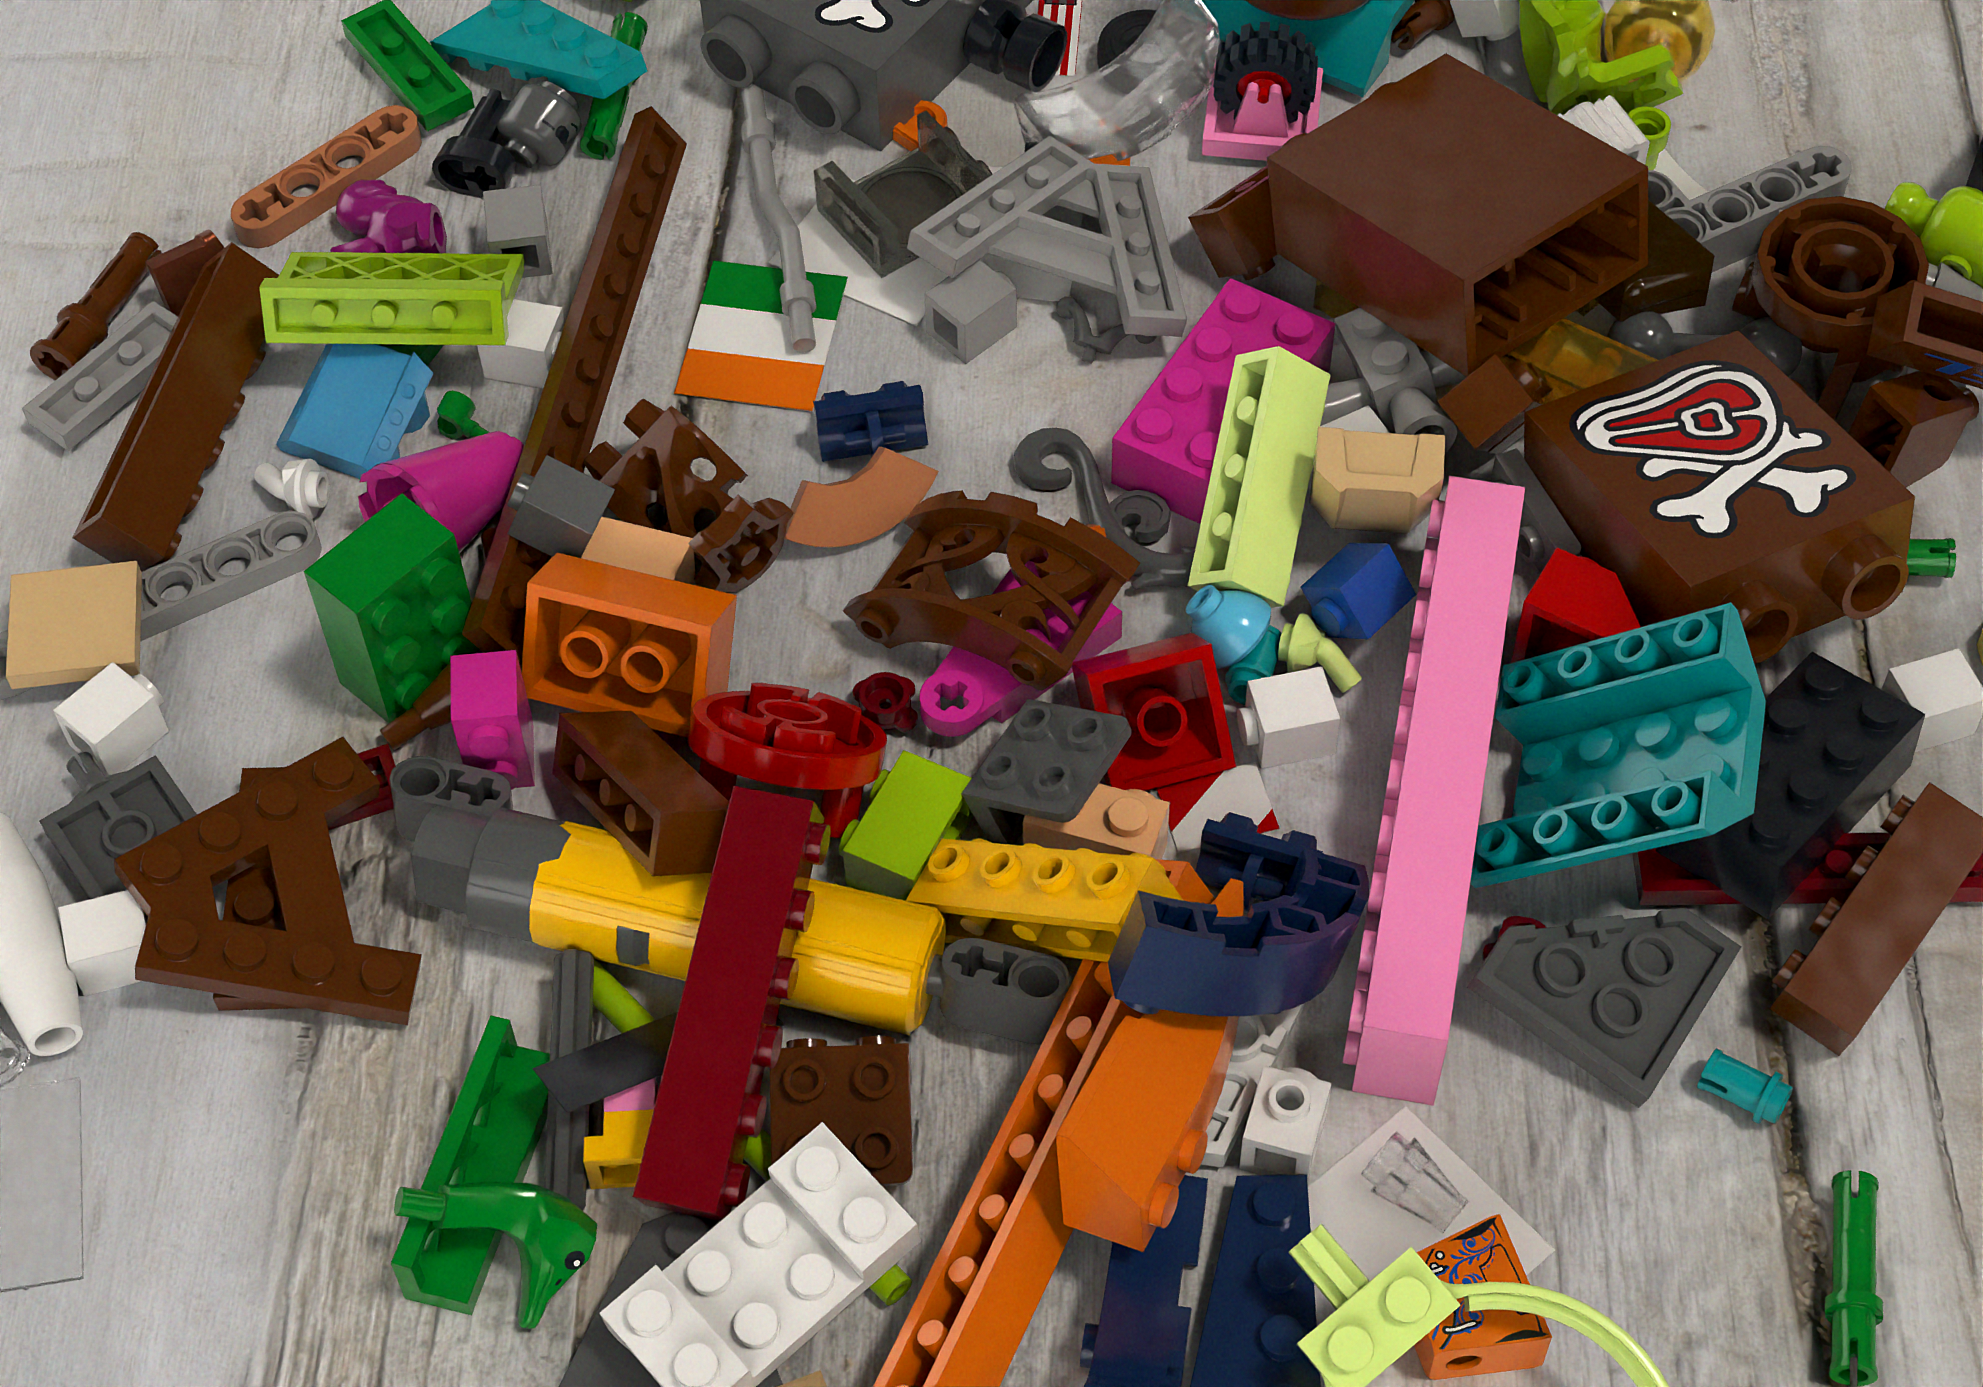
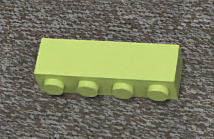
[1188,346,1330,608]

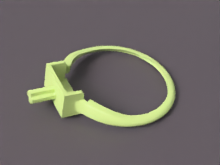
[1288,1224,1669,1387]

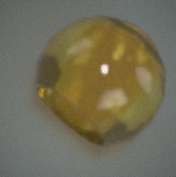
[1604,0,1715,83]

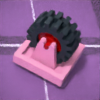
[1202,22,1323,161]

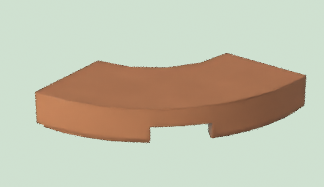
[784,446,939,547]

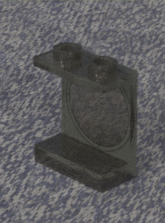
[813,111,993,278]

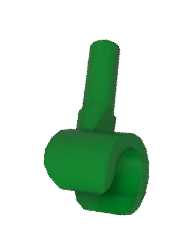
[437,390,490,439]

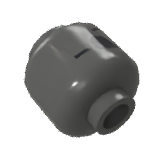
[497,81,582,168]

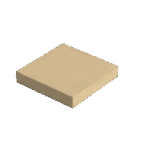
[6,561,142,689]

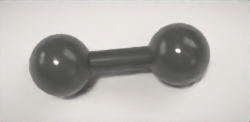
[1606,312,1802,377]

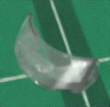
[1013,0,1220,161]

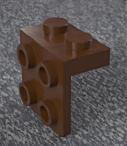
[770,1036,913,1186]

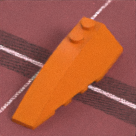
[1055,878,1244,1252]

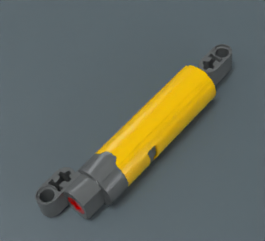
[390,756,1070,1045]

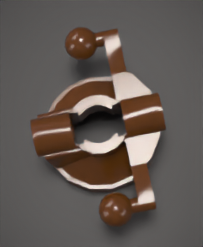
[1732,196,1929,421]

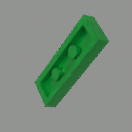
[341,0,475,132]

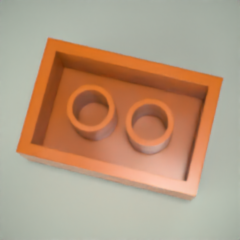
[522,553,737,738]

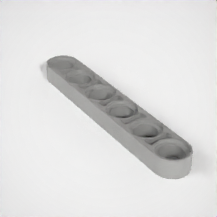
[0,511,322,700]

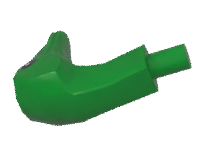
[394,1182,597,1329]

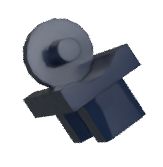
[813,381,928,462]
[1195,812,1323,913]

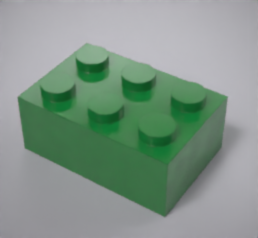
[304,493,480,723]

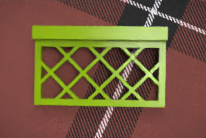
[259,252,525,346]

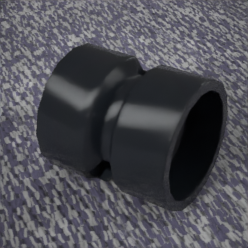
[964,0,1067,92]

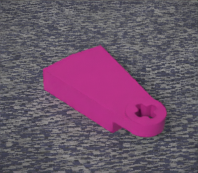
[919,561,1123,737]

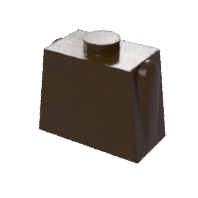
[1595,199,1715,322]

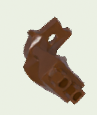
[583,399,794,592]

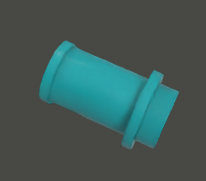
[1225,625,1282,705]
[1697,1048,1793,1124]

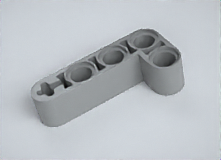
[1648,146,1852,272]

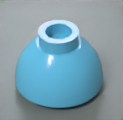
[1186,585,1271,669]

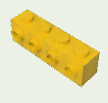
[905,838,1184,962]

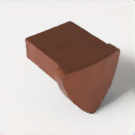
[145,229,224,317]

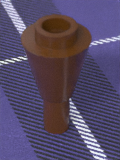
[380,662,451,750]

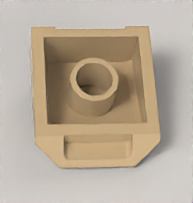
[1309,427,1445,534]

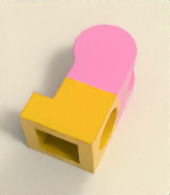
[583,1077,659,1189]

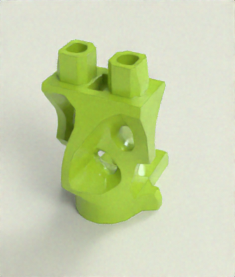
[1519,0,1683,115]

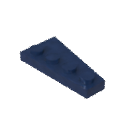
[1190,1175,1321,1387]

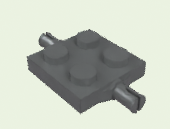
[39,752,197,900]

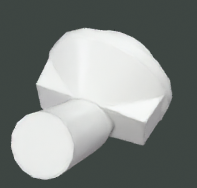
[254,459,330,519]

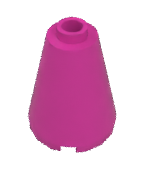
[358,431,524,553]

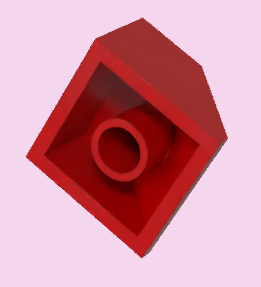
[1511,547,1641,663]
[1072,633,1236,791]

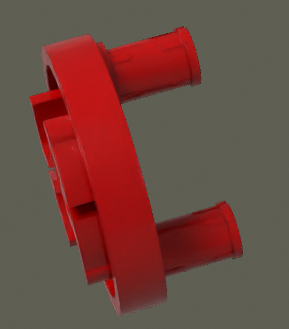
[688,683,887,838]

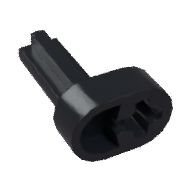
[432,89,516,197]

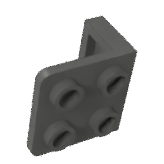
[961,699,1132,845]

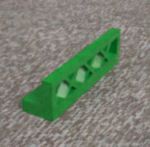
[391,1015,550,1316]

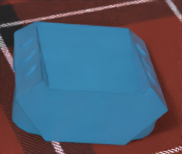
[276,344,434,482]

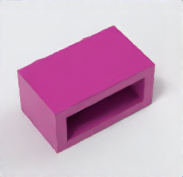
[450,650,535,790]

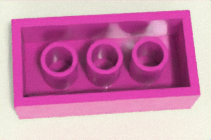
[1111,278,1336,524]

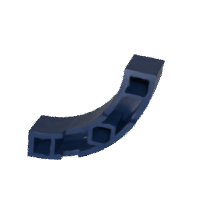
[1108,848,1369,1016]
[1080,1175,1209,1387]

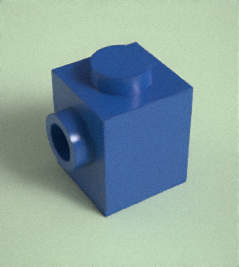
[1301,543,1417,640]

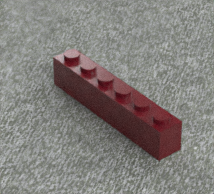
[632,786,830,1221]

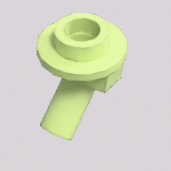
[1278,613,1362,693]

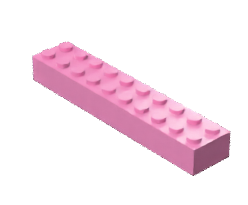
[1342,476,1525,1106]

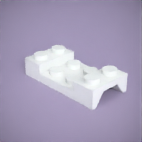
[599,1122,921,1387]

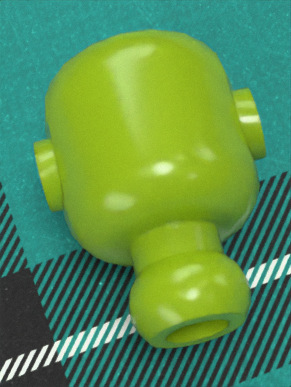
[1884,182,1983,288]

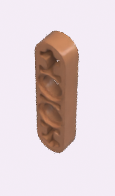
[231,105,422,248]

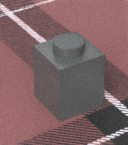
[507,455,615,558]

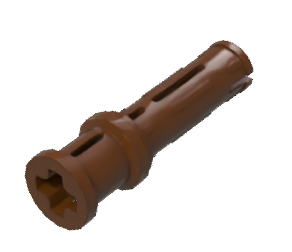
[30,232,162,380]

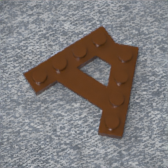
[114,737,422,1026]

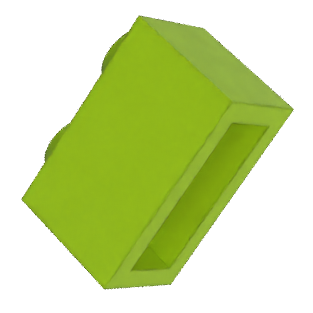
[839,750,974,900]

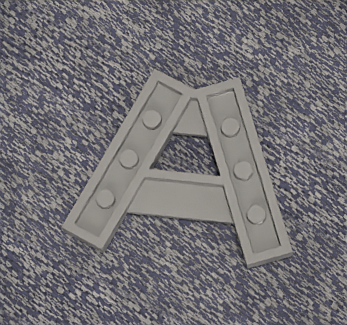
[907,136,1187,337]

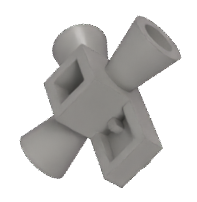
[1320,308,1466,453]

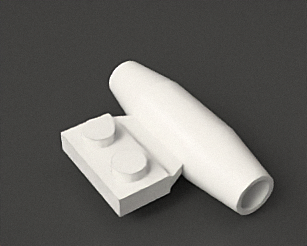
[0,813,83,1056]

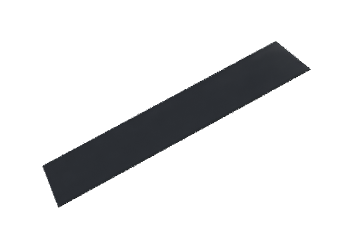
[532,1012,784,1113]

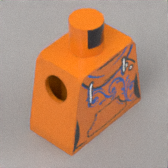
[1414,1214,1552,1380]

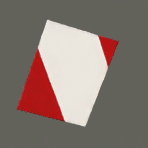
[1156,762,1280,853]

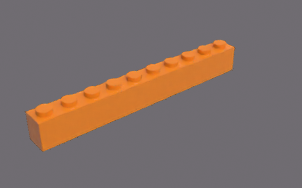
[873,859,1215,1387]

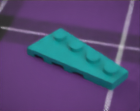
[430,0,648,99]

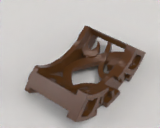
[843,490,1140,691]

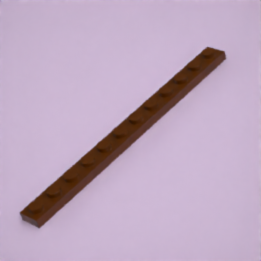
[462,106,687,665]

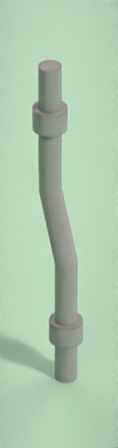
[741,86,816,352]

